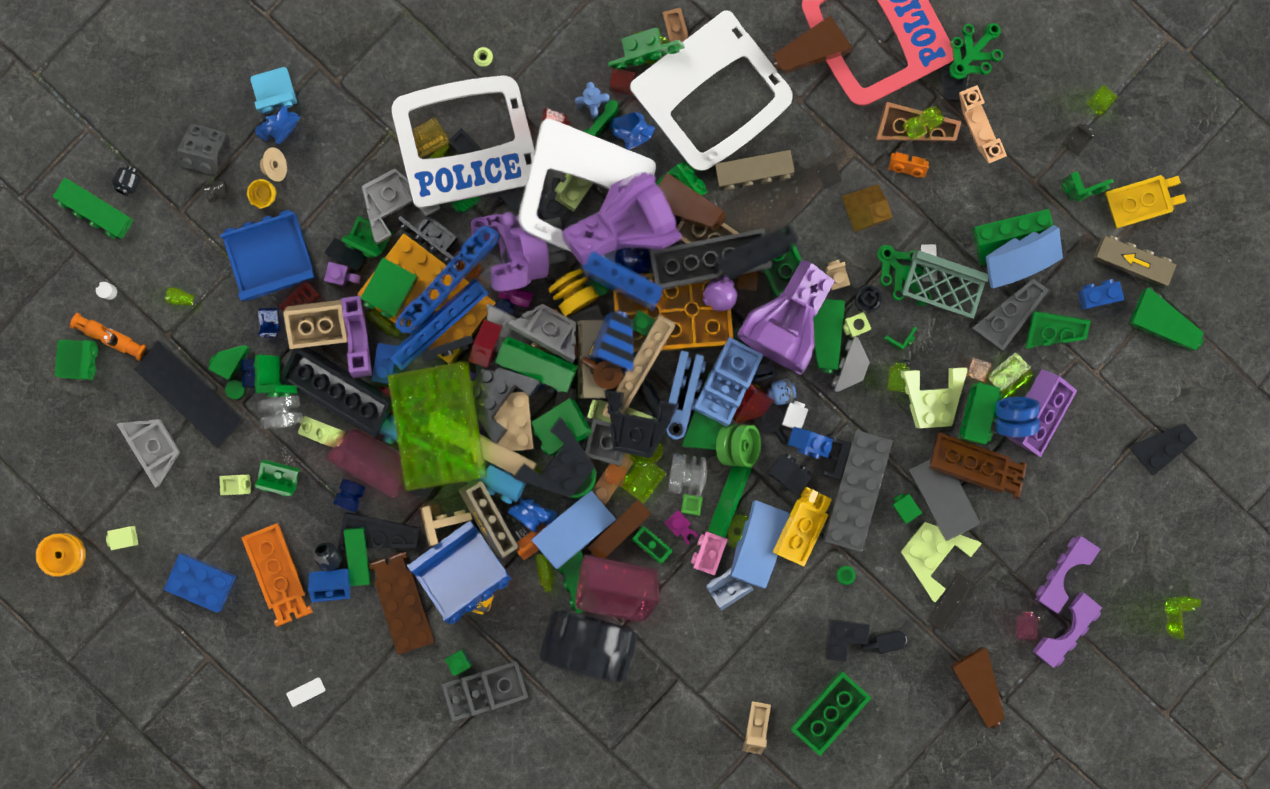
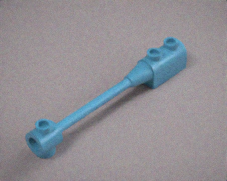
[380,414,526,504]

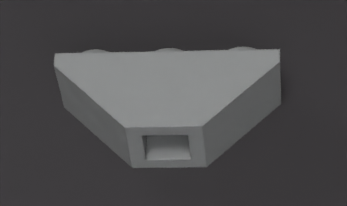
[831,336,870,392]

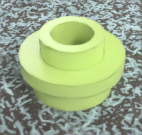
[474,47,493,67]

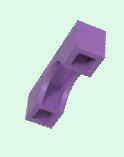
[341,296,372,378]
[1035,536,1100,613]
[1032,592,1102,668]

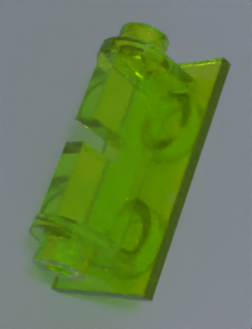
[902,106,944,140]

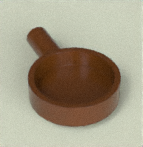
[581,356,622,389]

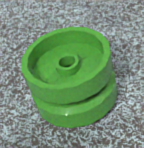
[716,424,761,467]

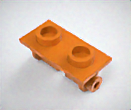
[888,152,929,178]
[516,524,547,560]

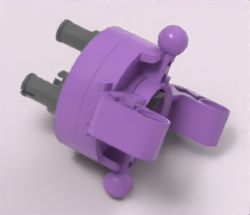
[471,212,566,291]

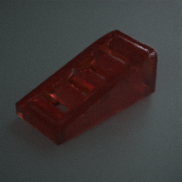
[279,280,320,312]

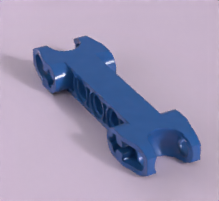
[396,226,500,334]

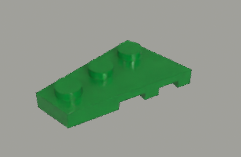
[1025,310,1091,349]

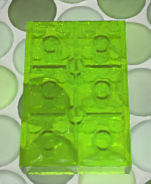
[387,362,487,491]

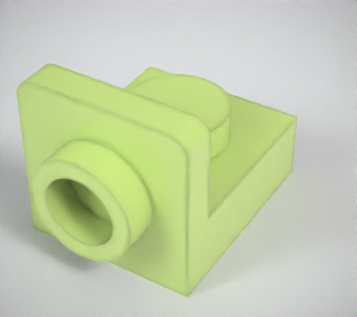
[220,474,251,495]

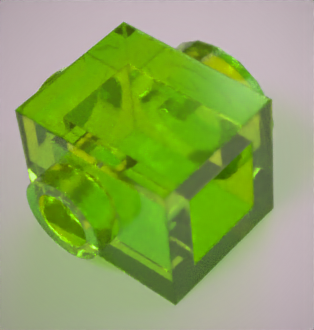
[887,362,911,392]

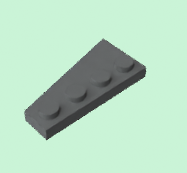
[971,279,1049,351]

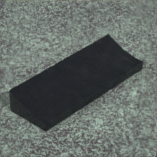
[134,341,245,448]
[280,347,398,437]

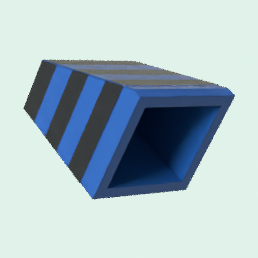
[589,311,634,373]

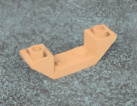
[959,85,1007,164]

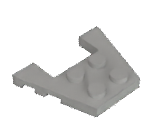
[361,168,440,244]

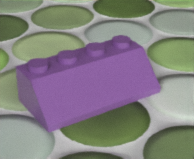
[1006,369,1077,457]

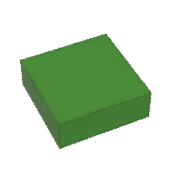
[681,494,703,516]

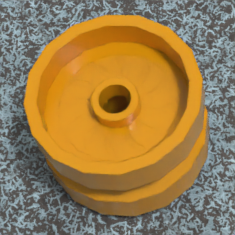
[36,533,86,576]

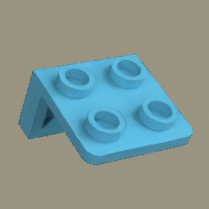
[251,67,297,114]

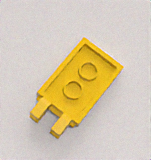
[1105,175,1186,229]
[773,486,832,566]

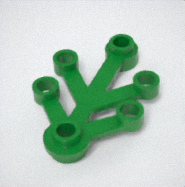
[949,23,1003,79]
[877,245,932,306]

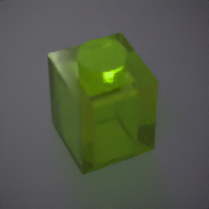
[1086,85,1118,115]

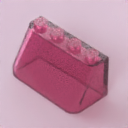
[326,429,415,498]
[575,555,660,622]

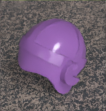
[702,278,737,311]

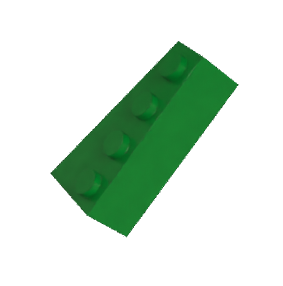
[681,372,723,450]

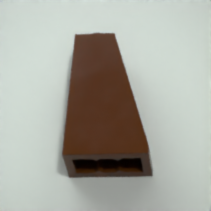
[773,15,852,74]
[658,173,726,231]
[588,500,651,562]
[950,646,1005,729]

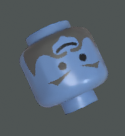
[767,379,796,405]

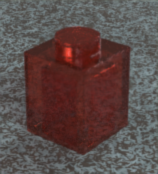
[609,68,636,95]

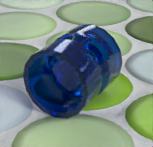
[615,247,650,273]
[241,359,255,387]
[333,478,366,512]

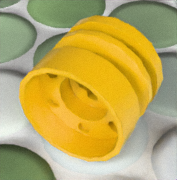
[548,268,599,317]

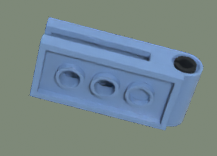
[666,351,706,440]

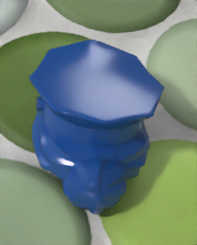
[255,106,301,144]
[610,112,655,150]
[508,497,559,533]

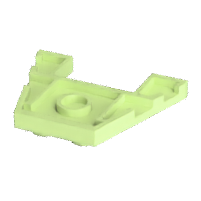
[901,367,967,428]
[901,522,982,602]

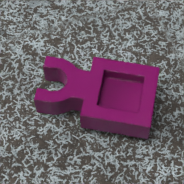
[498,288,534,308]
[664,510,698,545]

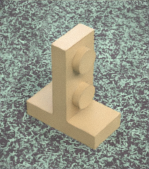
[420,506,472,546]
[742,701,771,755]

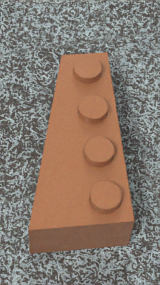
[875,102,961,142]

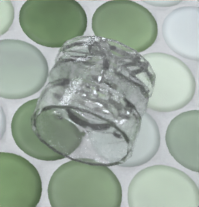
[668,453,707,497]

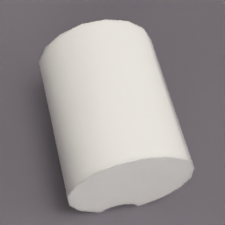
[96,282,117,300]

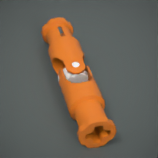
[70,312,147,361]

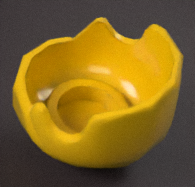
[247,179,276,209]

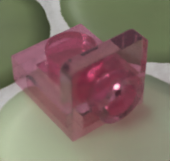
[1016,612,1040,640]

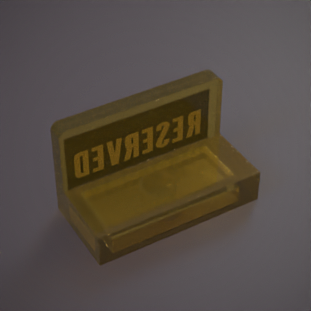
[412,117,450,159]

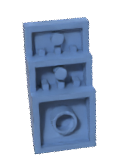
[986,225,1063,288]
[693,337,763,427]
[532,490,616,569]
[730,500,789,589]

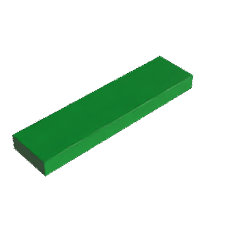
[707,465,752,538]

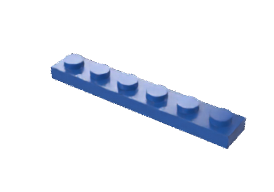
[388,278,489,371]

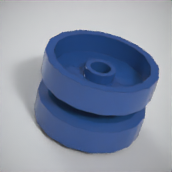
[996,397,1040,437]

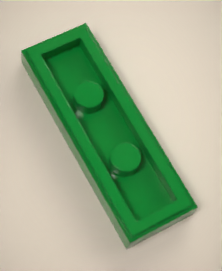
[344,527,371,586]

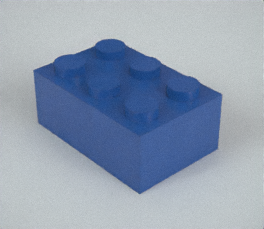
[164,553,237,613]

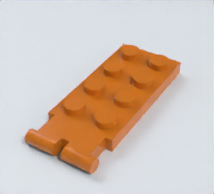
[241,523,313,627]

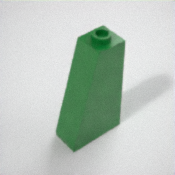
[1128,288,1204,352]
[813,299,845,374]

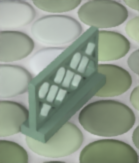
[901,250,989,319]

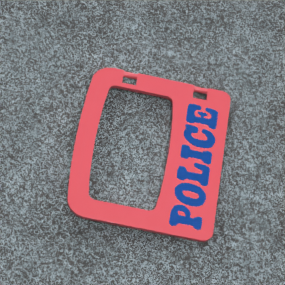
[802,0,954,106]

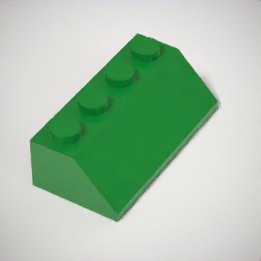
[971,209,1053,266]

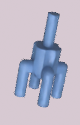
[575,82,610,120]

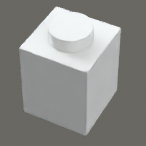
[782,401,808,429]

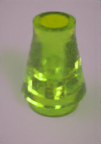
[165,286,195,306]

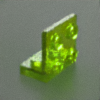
[1165,596,1201,639]

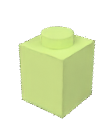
[106,526,139,550]

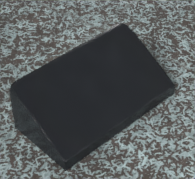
[325,238,368,272]

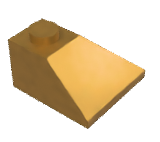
[842,184,893,232]

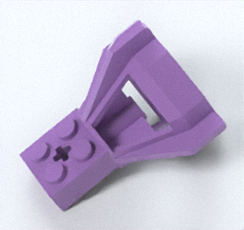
[562,172,681,266]
[738,260,834,375]

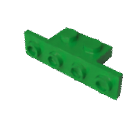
[608,27,685,71]

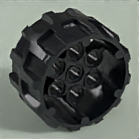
[539,610,638,682]

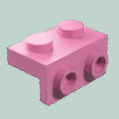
[691,532,728,575]

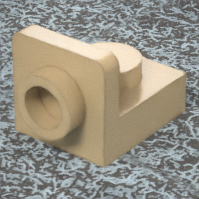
[825,260,850,291]

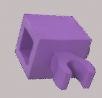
[324,262,361,287]

